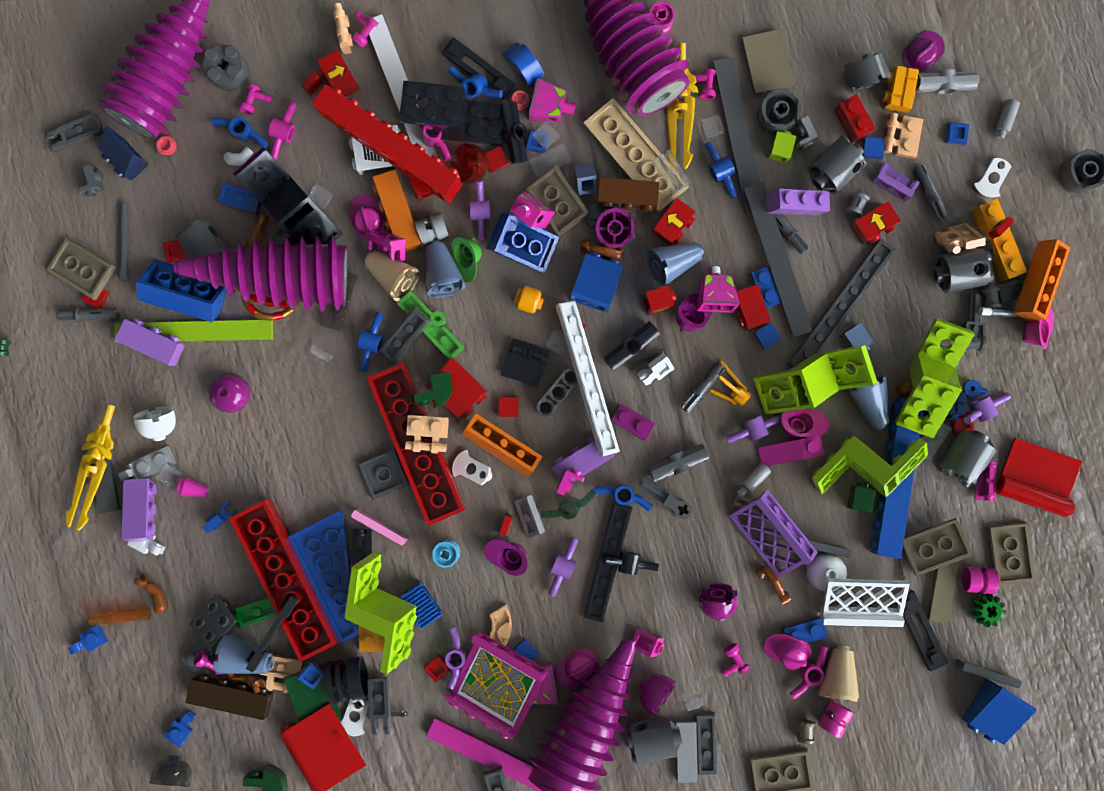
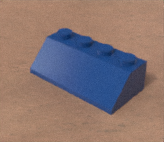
[136,259,227,322]

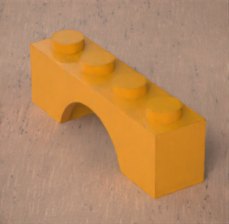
[971,199,1027,282]

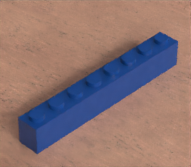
[870,398,924,559]

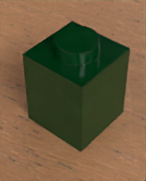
[847,482,876,513]

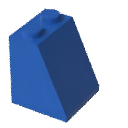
[570,252,623,313]
[962,678,1037,745]

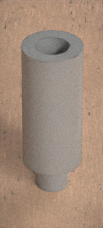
[995,99,1020,140]
[737,463,771,497]

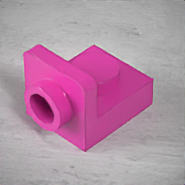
[556,468,585,496]
[632,628,664,657]

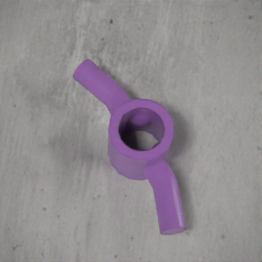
[470,179,491,241]
[964,392,1010,424]
[726,414,782,443]
[548,538,578,597]
[445,626,467,689]

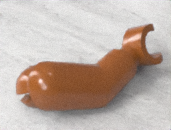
[580,239,624,261]
[756,566,791,605]
[133,574,167,614]
[226,674,265,693]

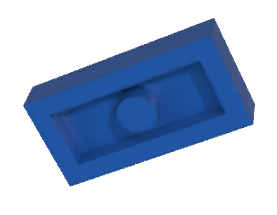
[218,183,261,214]
[750,266,782,309]
[783,617,827,643]

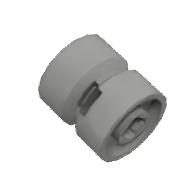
[414,212,449,246]

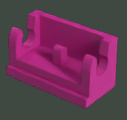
[365,229,406,261]

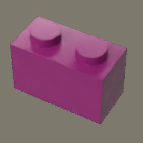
[610,404,655,441]

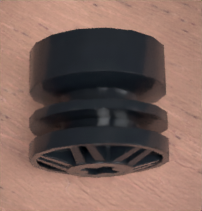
[325,656,368,704]

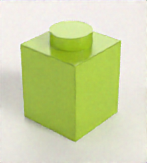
[768,131,796,163]

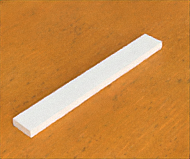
[369,14,438,157]
[555,301,620,457]

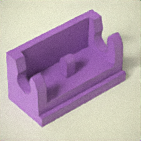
[872,162,920,201]

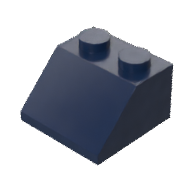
[98,126,148,181]

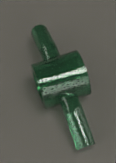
[541,489,597,519]

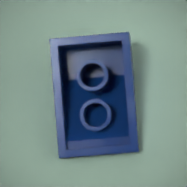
[486,213,559,273]

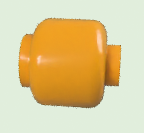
[514,286,544,314]

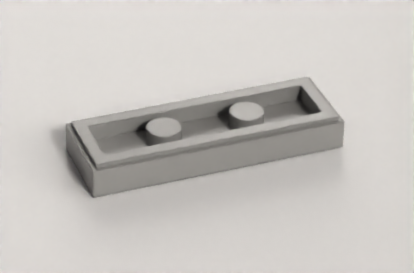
[676,721,698,783]

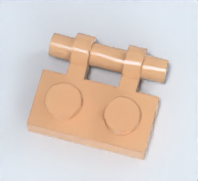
[333,3,354,54]
[884,113,923,159]
[935,223,986,254]
[405,415,449,453]
[260,654,304,694]

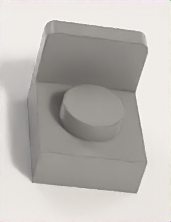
[795,116,818,150]

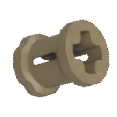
[797,719,816,744]

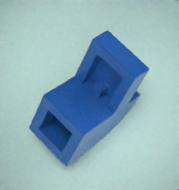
[502,42,545,86]

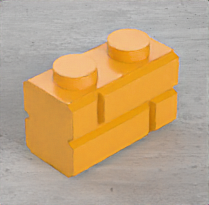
[882,66,919,113]

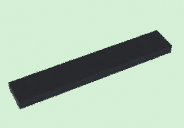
[584,502,632,622]

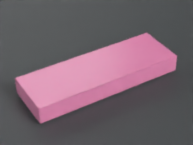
[351,509,409,546]

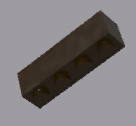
[185,674,274,720]

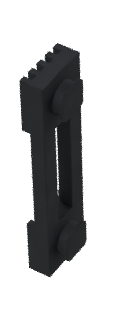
[441,37,515,101]
[896,590,948,671]
[245,595,300,673]

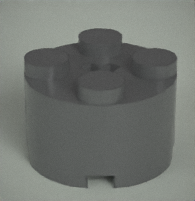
[203,44,249,91]
[844,52,891,94]
[757,89,801,134]
[1059,149,1104,194]

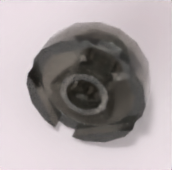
[149,755,192,787]

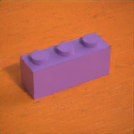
[766,189,830,216]
[115,318,185,366]
[551,436,614,482]
[122,478,157,542]

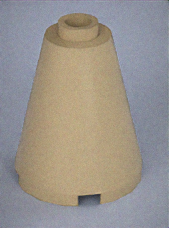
[364,251,420,302]
[818,645,859,702]

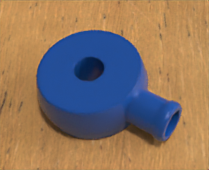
[962,379,987,398]

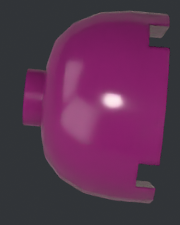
[595,208,635,248]
[208,374,251,413]
[698,583,738,621]
[639,674,676,716]

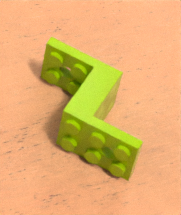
[895,318,975,438]
[753,345,877,414]
[812,436,928,497]
[345,551,417,675]

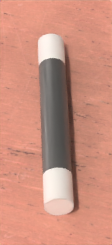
[978,307,1021,318]

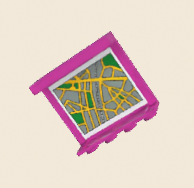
[444,632,548,740]

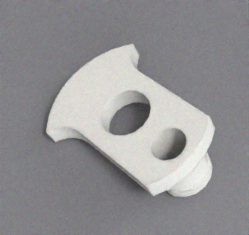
[973,158,1012,198]
[452,450,492,485]
[341,698,369,736]

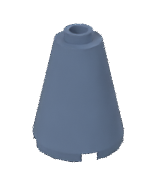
[426,241,465,298]
[647,242,704,286]
[847,373,890,430]
[214,633,274,674]

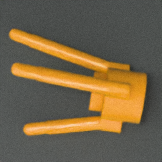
[709,360,751,406]

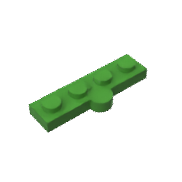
[397,291,465,360]

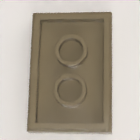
[741,29,793,96]
[525,165,590,237]
[46,237,116,300]
[903,518,973,577]
[986,522,1036,586]
[749,748,815,791]

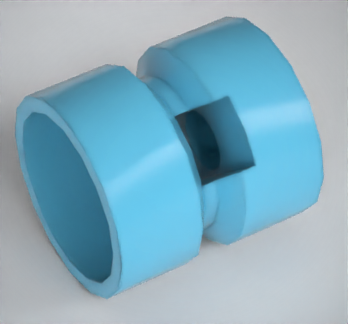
[432,539,460,568]

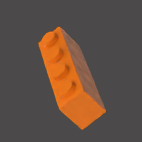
[372,169,423,253]
[1014,239,1071,321]
[462,413,543,478]

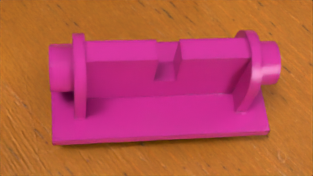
[975,461,997,501]

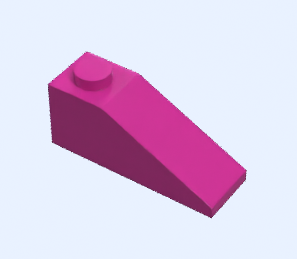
[757,436,824,466]

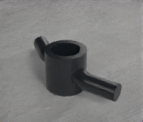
[601,551,659,575]

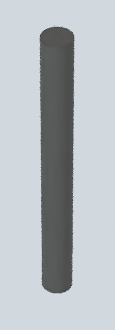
[119,203,128,281]

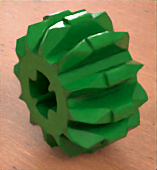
[970,594,1007,628]

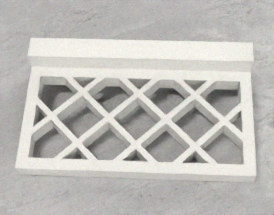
[820,578,910,627]

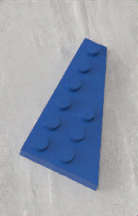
[288,510,359,643]

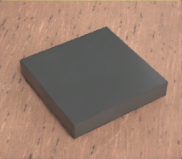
[358,449,410,500]

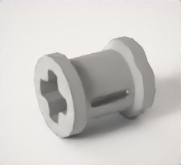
[846,192,870,217]

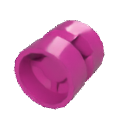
[649,1,675,37]
[961,566,999,594]
[818,699,854,738]

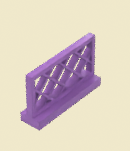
[729,489,818,578]

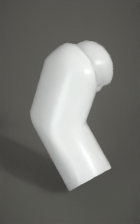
[223,146,254,166]

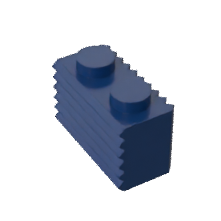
[400,581,443,629]

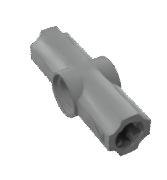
[916,69,979,94]

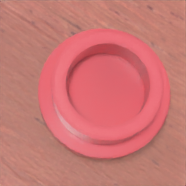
[510,90,530,110]
[156,136,177,156]

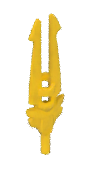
[666,43,698,169]
[66,404,115,531]

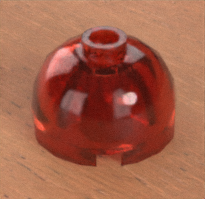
[450,143,489,184]

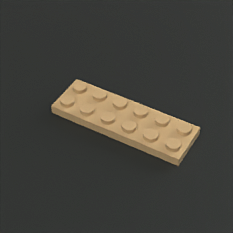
[583,98,689,213]

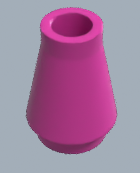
[176,477,208,498]

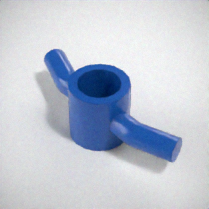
[448,66,503,98]
[212,117,269,148]
[704,141,738,198]
[357,312,383,372]
[594,484,653,511]

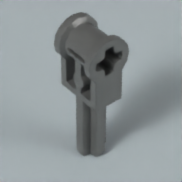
[962,294,986,352]
[639,478,692,519]

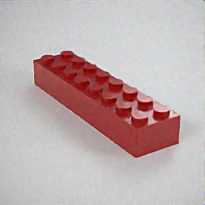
[312,84,463,204]
[367,363,466,526]
[229,499,339,662]

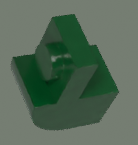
[411,372,453,408]
[243,765,287,791]

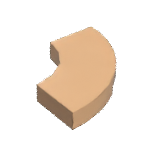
[489,604,512,646]

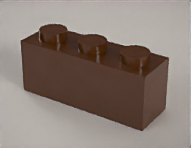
[597,177,659,212]

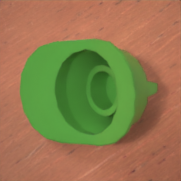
[451,237,482,282]

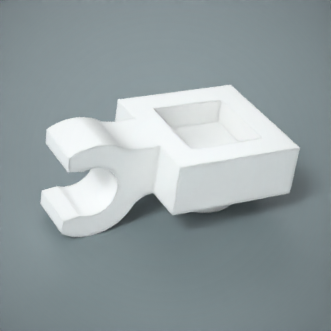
[637,353,674,385]
[127,535,166,555]

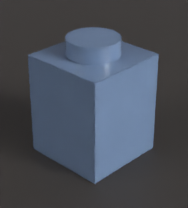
[574,163,598,195]
[839,323,874,351]

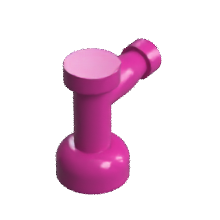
[352,11,379,47]
[692,69,716,100]
[238,83,272,115]
[721,643,750,677]
[193,650,220,675]

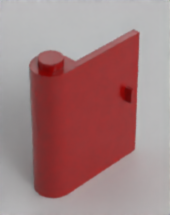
[995,438,1083,517]
[279,703,366,791]

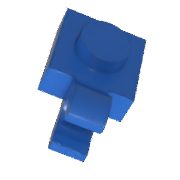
[202,501,237,533]
[68,624,109,655]
[163,710,196,747]

